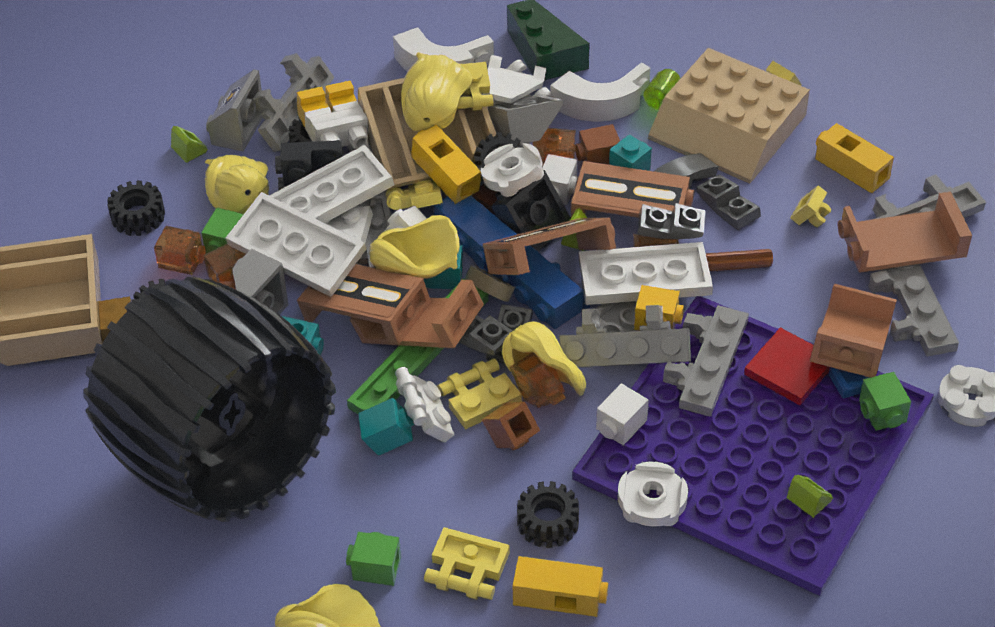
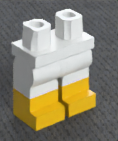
[297,81,368,149]

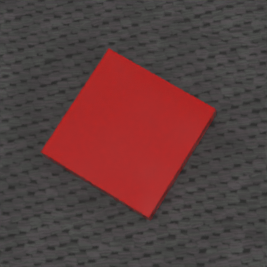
[744,327,830,405]

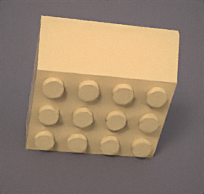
[648,48,810,184]
[358,78,496,189]
[0,234,103,366]

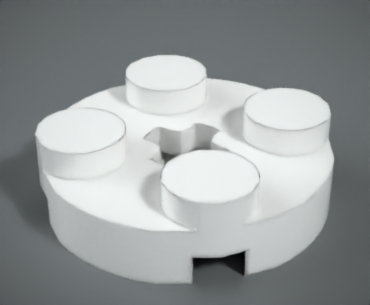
[481,143,544,197]
[938,365,995,427]
[618,462,688,526]

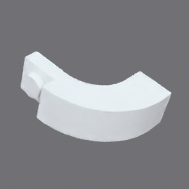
[393,27,494,72]
[550,62,651,122]

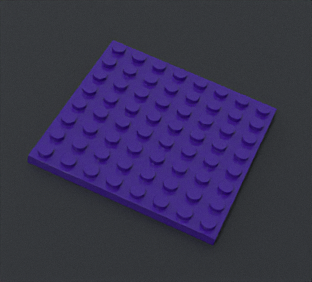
[572,296,934,596]

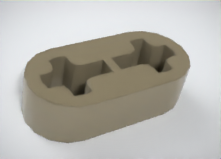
[464,265,515,302]

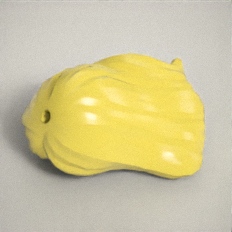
[401,52,473,132]
[205,155,269,214]
[369,215,460,279]
[502,321,587,396]
[275,584,381,627]

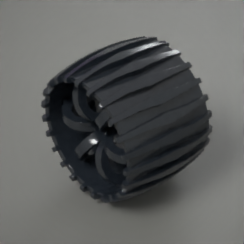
[83,276,336,522]

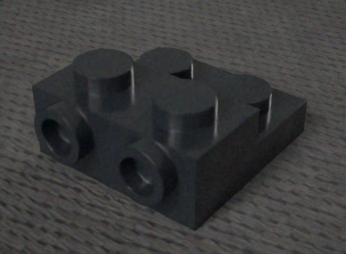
[275,140,343,190]
[491,170,571,252]

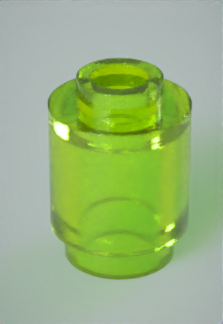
[643,69,681,110]

